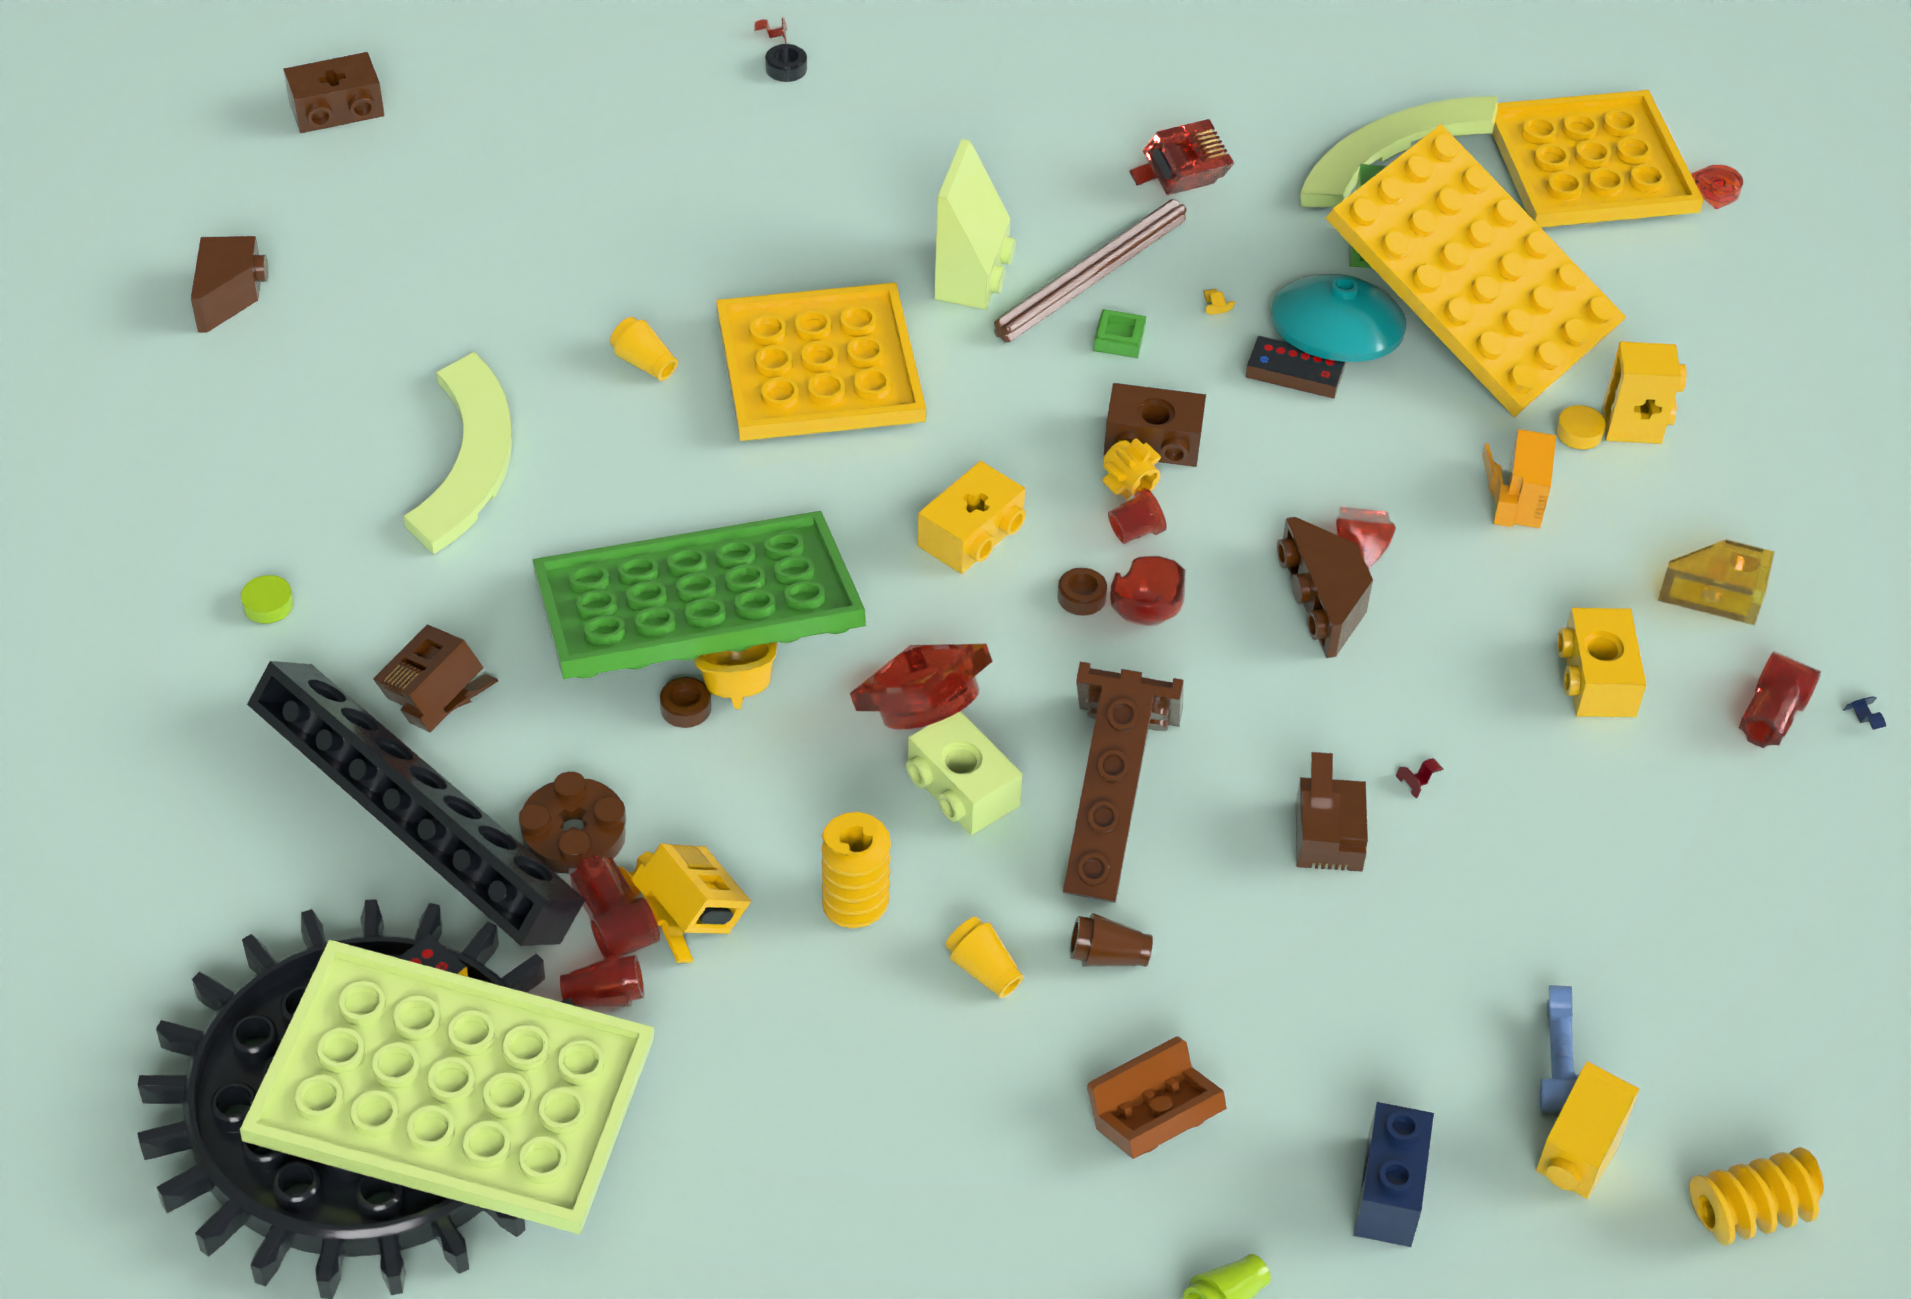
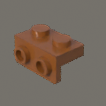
[1087,1036,1227,1159]

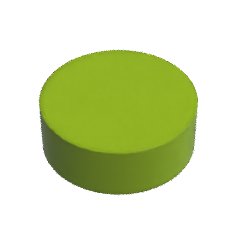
[241,575,294,624]

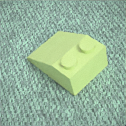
[934,139,1016,310]

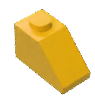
[1536,1061,1640,1199]

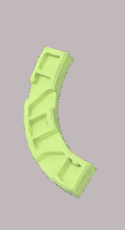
[1300,96,1498,207]
[403,352,513,554]

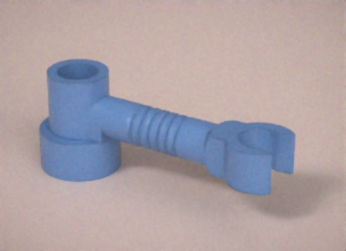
[1540,985,1579,1114]

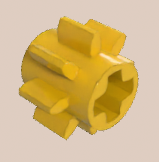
[1102,438,1161,500]

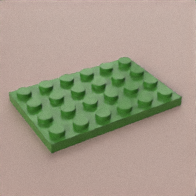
[532,511,866,679]

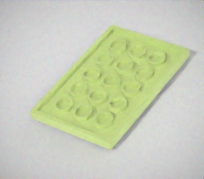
[240,940,654,1234]

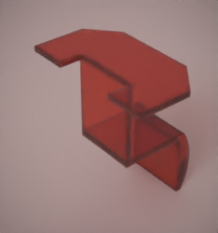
[754,18,787,43]

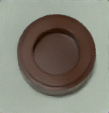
[1057,568,1107,616]
[660,677,711,728]

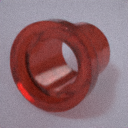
[1108,488,1167,544]

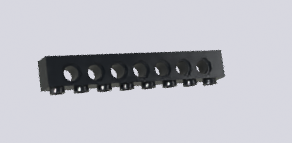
[247,661,586,946]

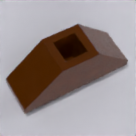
[1277,517,1373,658]

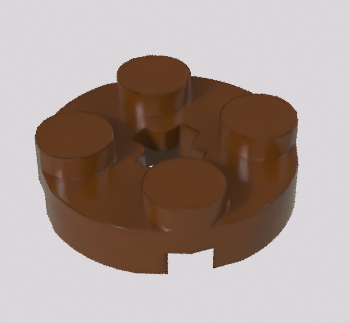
[519,771,626,874]

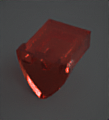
[1336,507,1396,569]

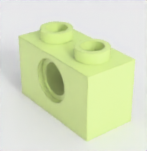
[906,709,1023,836]

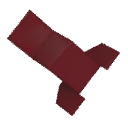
[1396,758,1444,799]

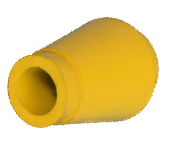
[610,317,678,381]
[945,916,1024,998]

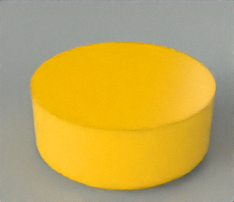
[1556,405,1606,449]

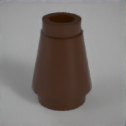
[1070,913,1153,967]

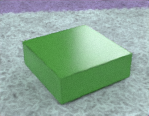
[1093,309,1147,358]

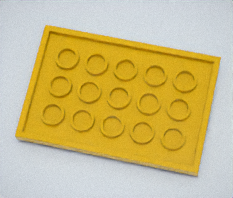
[1325,124,1627,418]

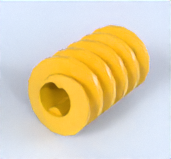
[821,812,891,928]
[1689,1147,1824,1246]

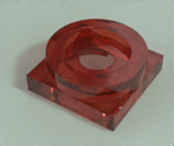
[849,643,993,729]

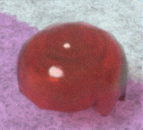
[1110,556,1186,626]

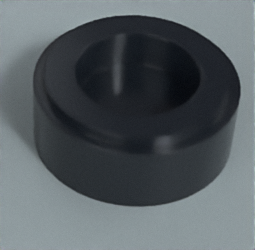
[765,44,807,82]

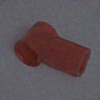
[1739,651,1822,748]
[570,854,660,963]

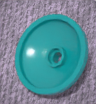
[1270,274,1406,362]

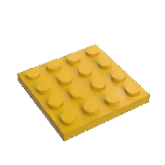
[1492,90,1704,227]
[716,282,926,441]

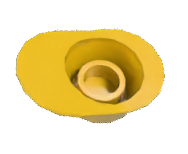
[694,642,777,709]

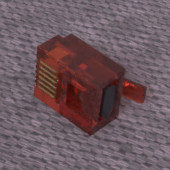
[1129,119,1234,196]

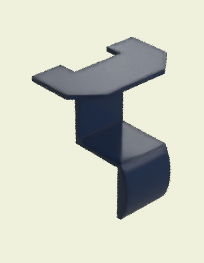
[1843,696,1886,730]

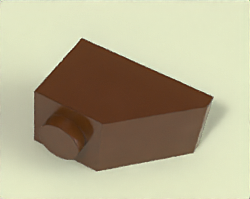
[191,236,268,333]

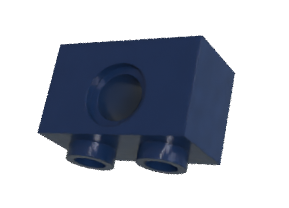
[1354,1102,1434,1247]

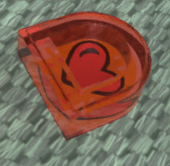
[1691,165,1743,210]

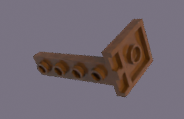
[1063,661,1184,903]

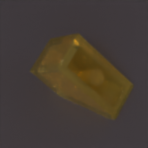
[1658,539,1775,625]

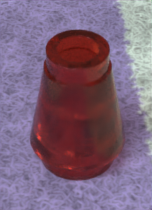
[560,952,645,1007]

